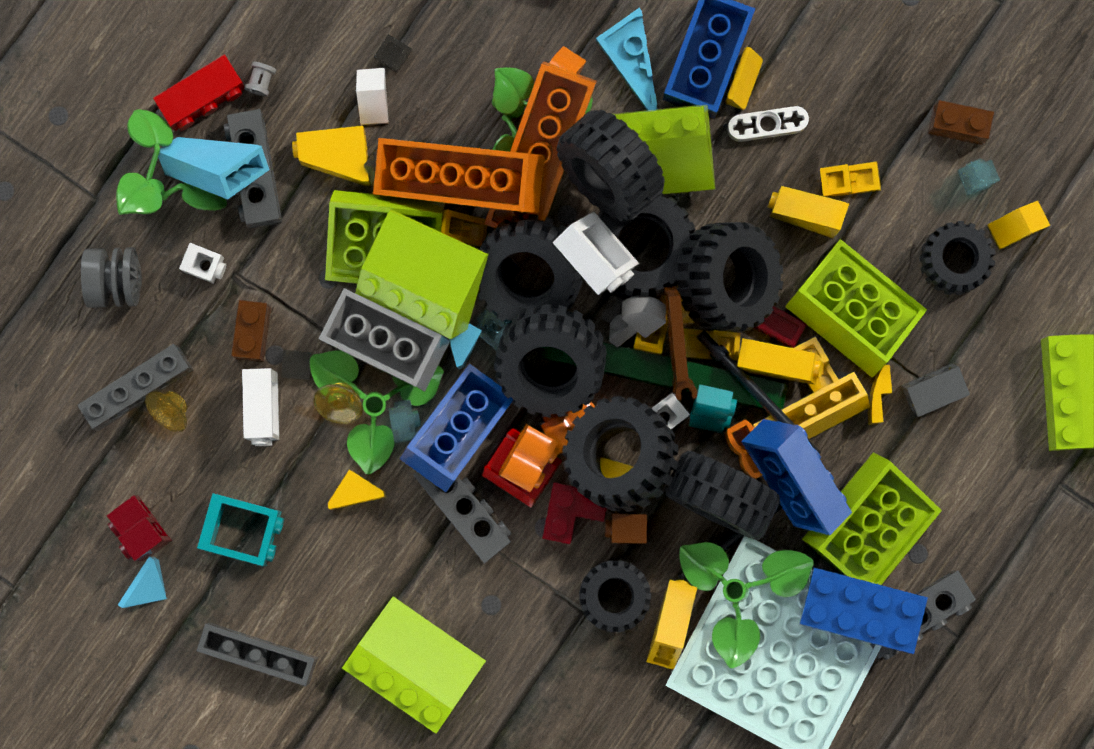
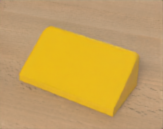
[725,47,763,110]

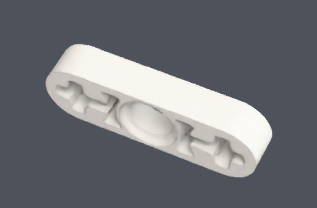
[727,106,809,142]

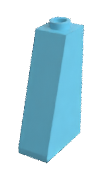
[158,137,269,199]

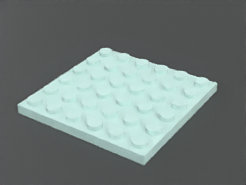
[665,536,882,749]

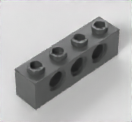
[224,109,283,228]
[77,344,194,431]
[413,472,512,563]
[869,570,976,660]
[196,623,318,686]

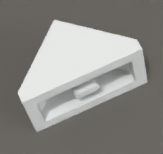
[356,68,389,126]

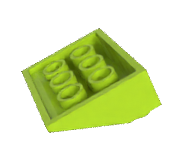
[614,105,715,194]
[325,190,445,284]
[355,210,488,339]
[785,239,927,378]
[1041,334,1094,451]
[802,452,942,585]
[342,596,486,733]

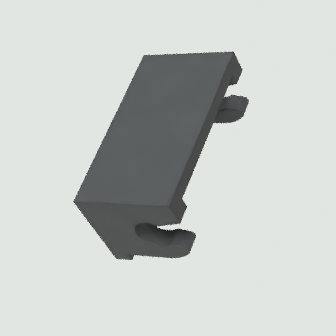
[900,364,970,417]

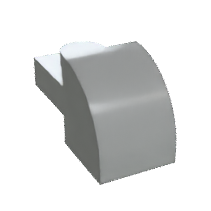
[609,295,666,347]

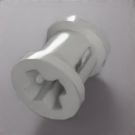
[244,62,276,97]

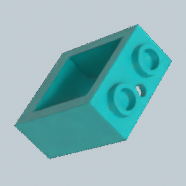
[197,493,284,566]

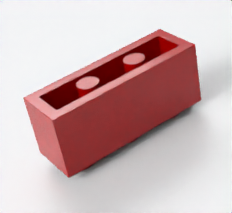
[153,54,245,131]

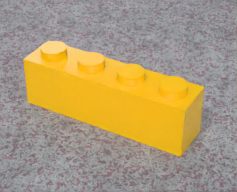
[753,372,870,439]

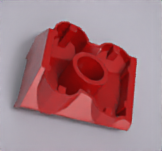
[482,428,562,508]

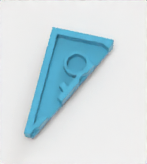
[596,8,658,111]

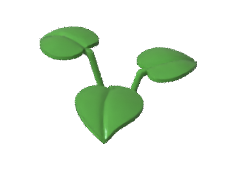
[492,68,593,152]
[116,109,227,215]
[310,350,444,475]
[680,542,814,668]

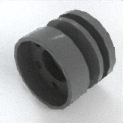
[81,247,142,308]

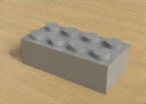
[319,288,450,392]

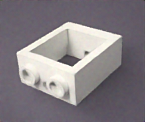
[552,212,639,295]
[242,368,279,446]

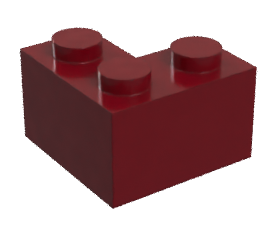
[542,482,606,544]
[106,495,172,561]

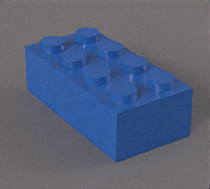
[662,0,755,119]
[400,364,513,492]
[741,419,852,535]
[799,568,928,654]

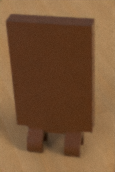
[664,286,697,400]

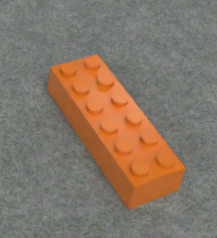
[484,62,597,228]
[373,138,545,213]

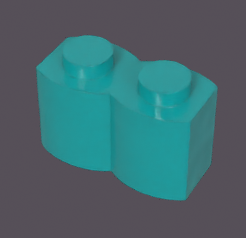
[688,384,737,434]

